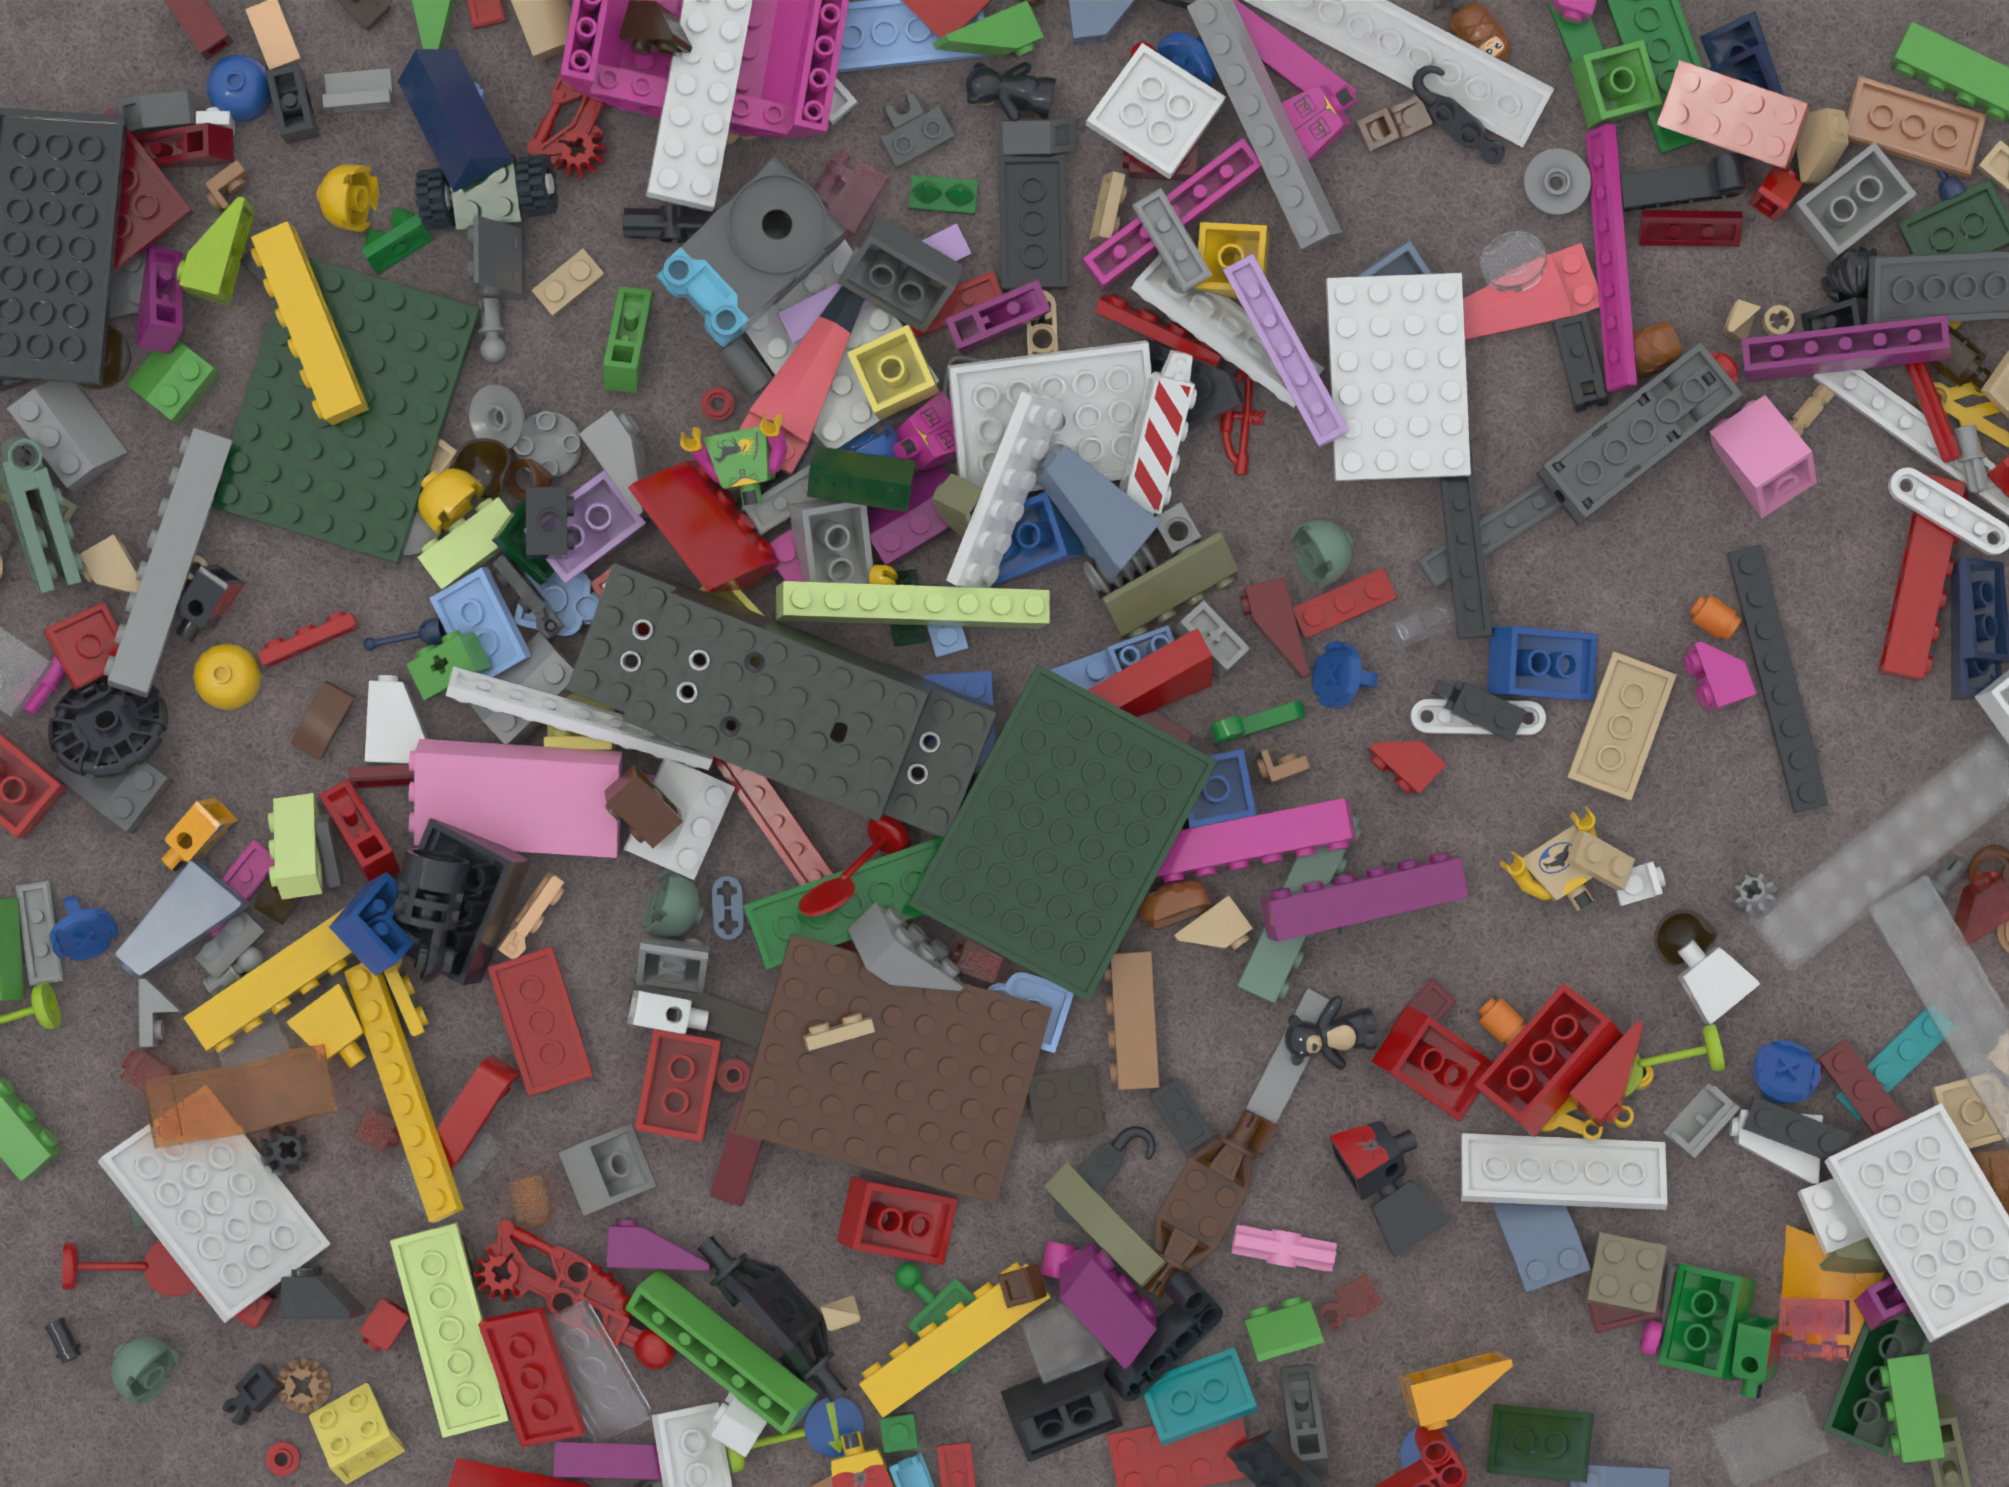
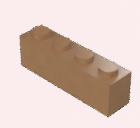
[1104,952,1159,1090]

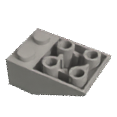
[848,902,964,991]

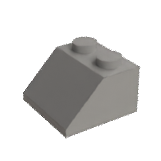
[559,1124,656,1216]

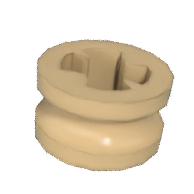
[1762,305,1795,335]

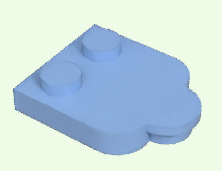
[514,571,600,637]
[987,972,1074,1053]

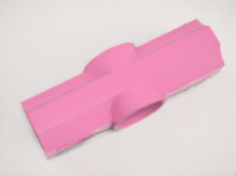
[1231,1225,1337,1272]

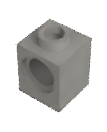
[1155,502,1201,557]

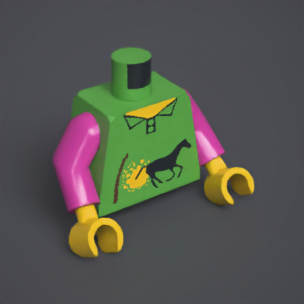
[680,414,788,506]

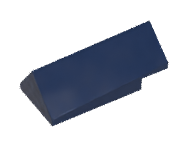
[1700,11,1784,162]
[398,49,513,193]
[1951,557,2009,701]

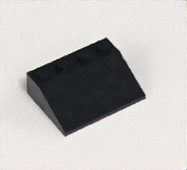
[392,818,531,985]

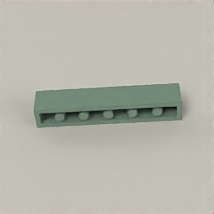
[1236,816,1362,1004]

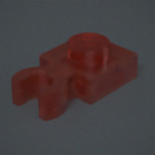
[1319,1273,1383,1329]

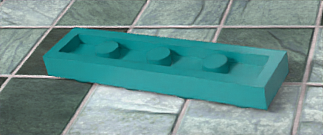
[1834,1003,1956,1121]

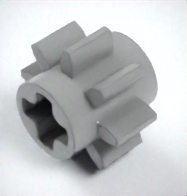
[1735,873,1778,917]

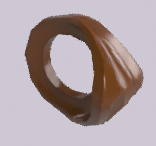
[507,458,553,500]
[1967,844,2009,892]

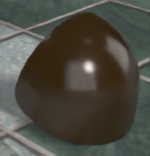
[450,438,511,498]
[1654,909,1718,966]

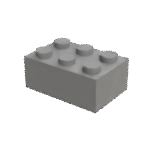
[1790,142,1917,262]

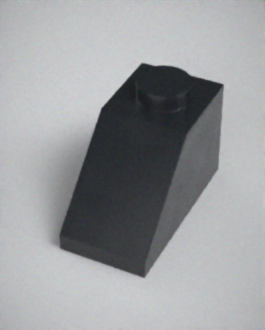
[1801,297,1868,332]

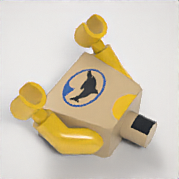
[1500,807,1597,911]

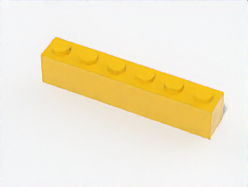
[251,221,369,425]
[183,909,354,1054]
[859,1262,1050,1417]

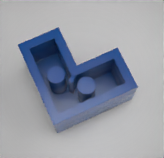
[329,872,414,976]

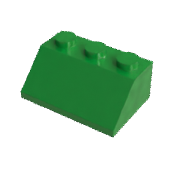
[1658,1263,1757,1381]

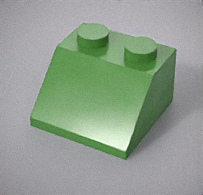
[1570,40,1662,128]
[126,339,220,426]
[1243,1295,1324,1362]

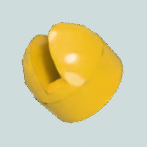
[869,565,898,585]

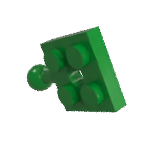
[894,1263,983,1374]

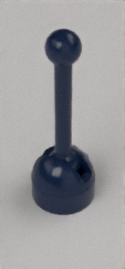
[1936,169,1967,202]
[363,617,445,651]

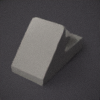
[138,979,185,1047]

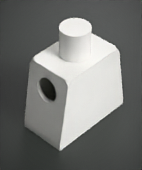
[1678,940,1760,1025]
[627,990,709,1034]

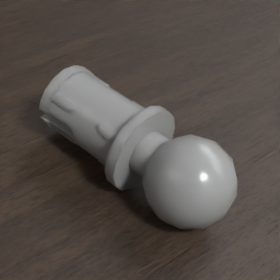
[478,298,506,362]
[202,946,263,997]

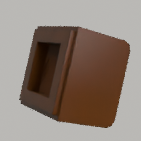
[1246,1110,1279,1155]
[997,1264,1047,1308]

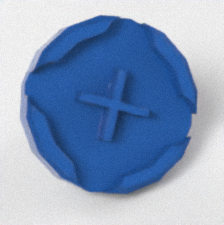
[1157,32,1216,86]
[1312,641,1378,709]
[49,894,118,961]
[1752,1040,1821,1104]

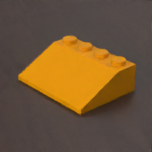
[1398,1351,1513,1430]

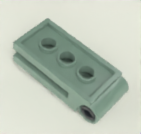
[0,435,84,593]

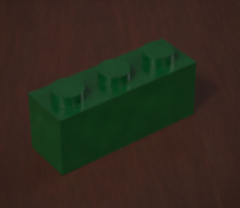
[807,446,916,512]

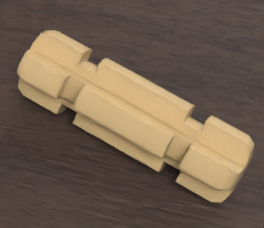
[1788,384,1835,436]

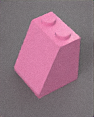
[1709,395,1817,519]

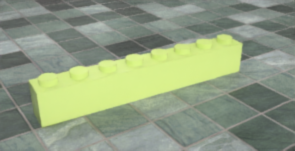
[776,581,1050,629]

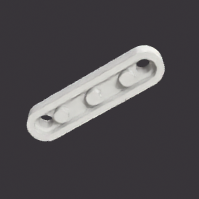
[1888,467,2009,555]
[1410,699,1546,735]

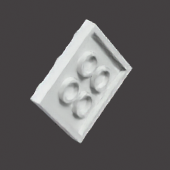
[1086,43,1226,179]

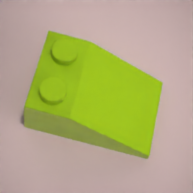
[177,196,256,306]

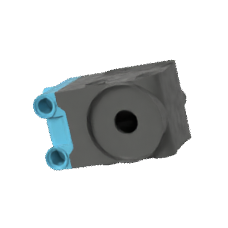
[656,156,848,347]

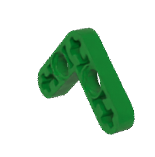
[1208,700,1306,746]

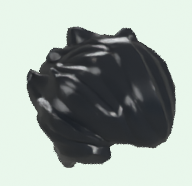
[1821,247,1878,303]

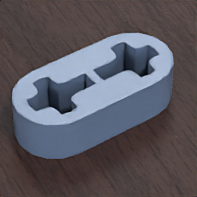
[712,876,745,940]

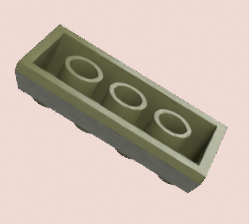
[1101,531,1239,639]

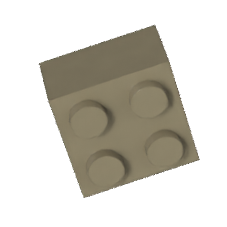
[1583,1232,1667,1315]

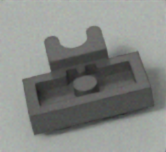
[880,92,955,167]

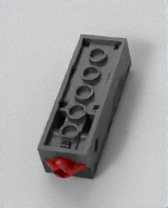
[1536,342,1743,526]

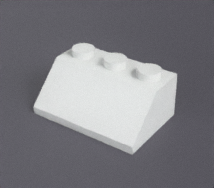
[624,758,735,880]

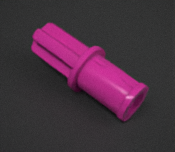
[18,655,65,715]

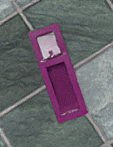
[553,1442,662,1480]

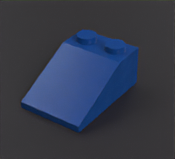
[990,492,1085,588]
[1487,626,1598,701]

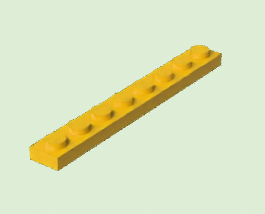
[344,963,464,1222]

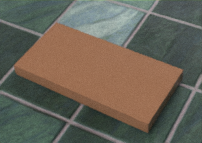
[1846,76,1987,179]

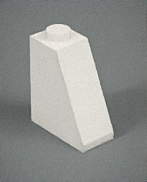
[365,675,428,765]
[1729,1109,1823,1184]

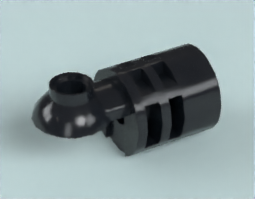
[393,848,470,984]

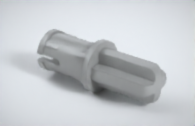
[1954,425,1989,493]

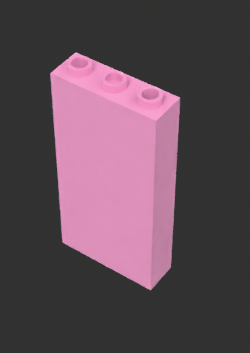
[409,739,623,858]

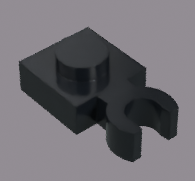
[222,1363,283,1426]

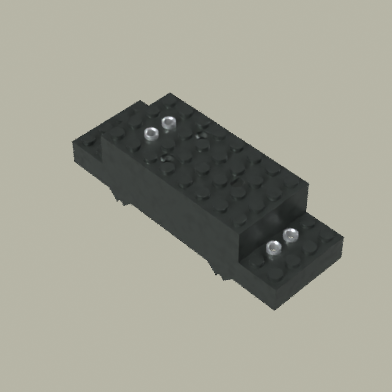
[566,560,999,837]

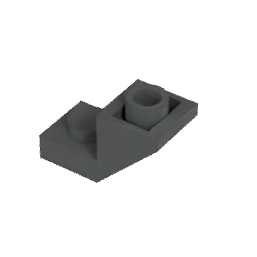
[117,90,196,134]
[998,116,1076,154]

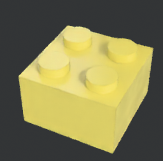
[847,324,941,421]

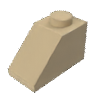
[1796,108,1849,185]
[79,534,141,594]
[1173,896,1253,950]

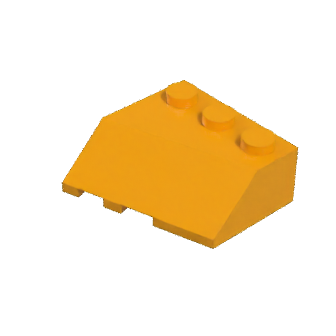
[1779,1225,1885,1361]

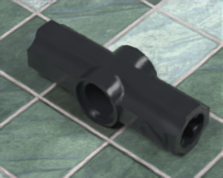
[623,205,717,243]

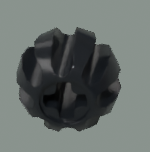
[259,1125,310,1176]

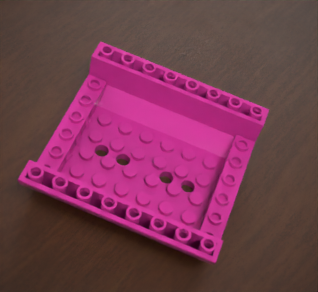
[560,0,849,138]

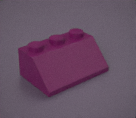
[867,465,953,566]
[1060,1242,1157,1369]

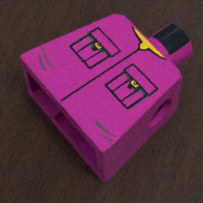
[1282,85,1358,161]
[893,391,957,470]

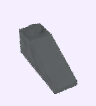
[1280,1364,1328,1476]

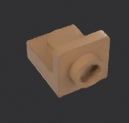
[205,160,249,212]
[1256,748,1310,785]

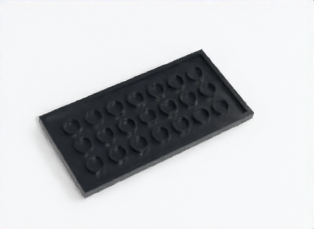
[0,108,128,385]

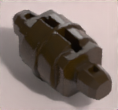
[1927,325,1992,390]

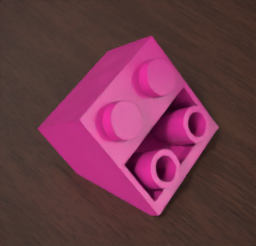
[1683,641,1757,713]

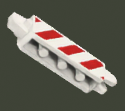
[1119,350,1197,516]

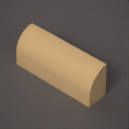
[511,0,572,63]

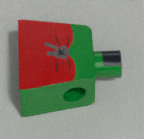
[1732,1314,1787,1399]

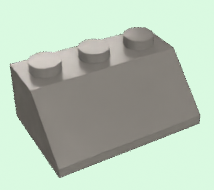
[7,381,128,493]
[470,631,575,745]

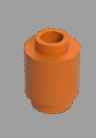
[1689,594,1742,641]
[1478,997,1526,1045]

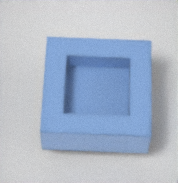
[927,625,968,658]

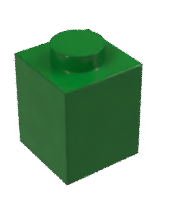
[880,1411,919,1453]

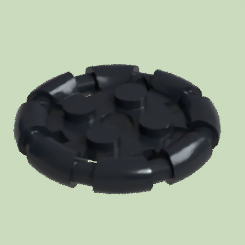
[48,676,168,778]

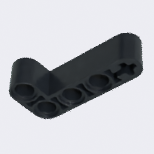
[1620,153,1747,213]
[1104,1271,1223,1401]

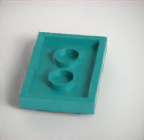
[1143,1347,1258,1446]

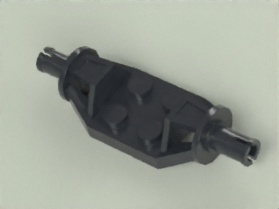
[697,1235,848,1403]

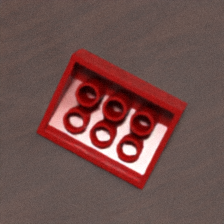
[628,460,780,593]

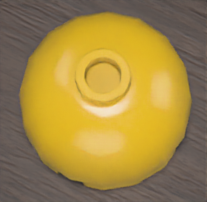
[317,164,380,232]
[418,468,485,535]
[193,643,262,711]

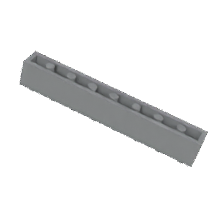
[1187,0,1342,249]
[103,427,232,698]

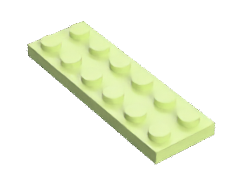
[390,1222,510,1438]

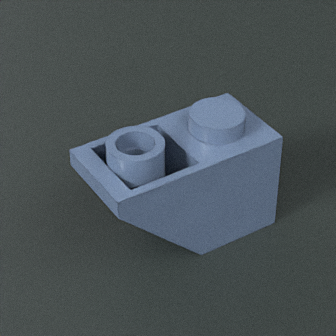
[1068,0,1135,45]

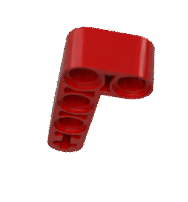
[437,1054,521,1173]
[1374,1426,1468,1487]

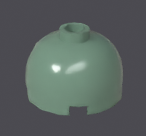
[1290,519,1353,588]
[643,869,704,938]
[110,1336,179,1406]

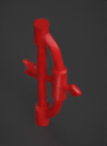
[1213,369,1267,476]

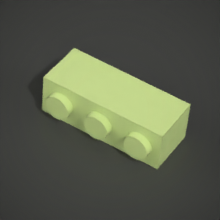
[417,497,511,590]
[268,793,322,899]

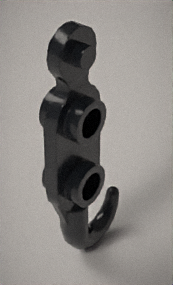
[1412,65,1505,164]
[1054,1126,1156,1222]

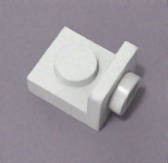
[1615,861,1666,906]

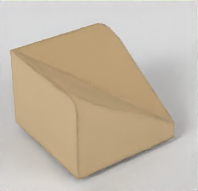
[1722,299,1761,342]
[821,1296,862,1331]

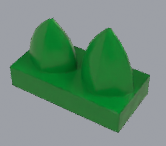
[909,175,978,215]
[361,207,434,275]

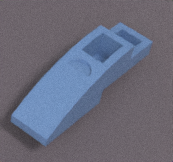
[1050,625,1175,690]

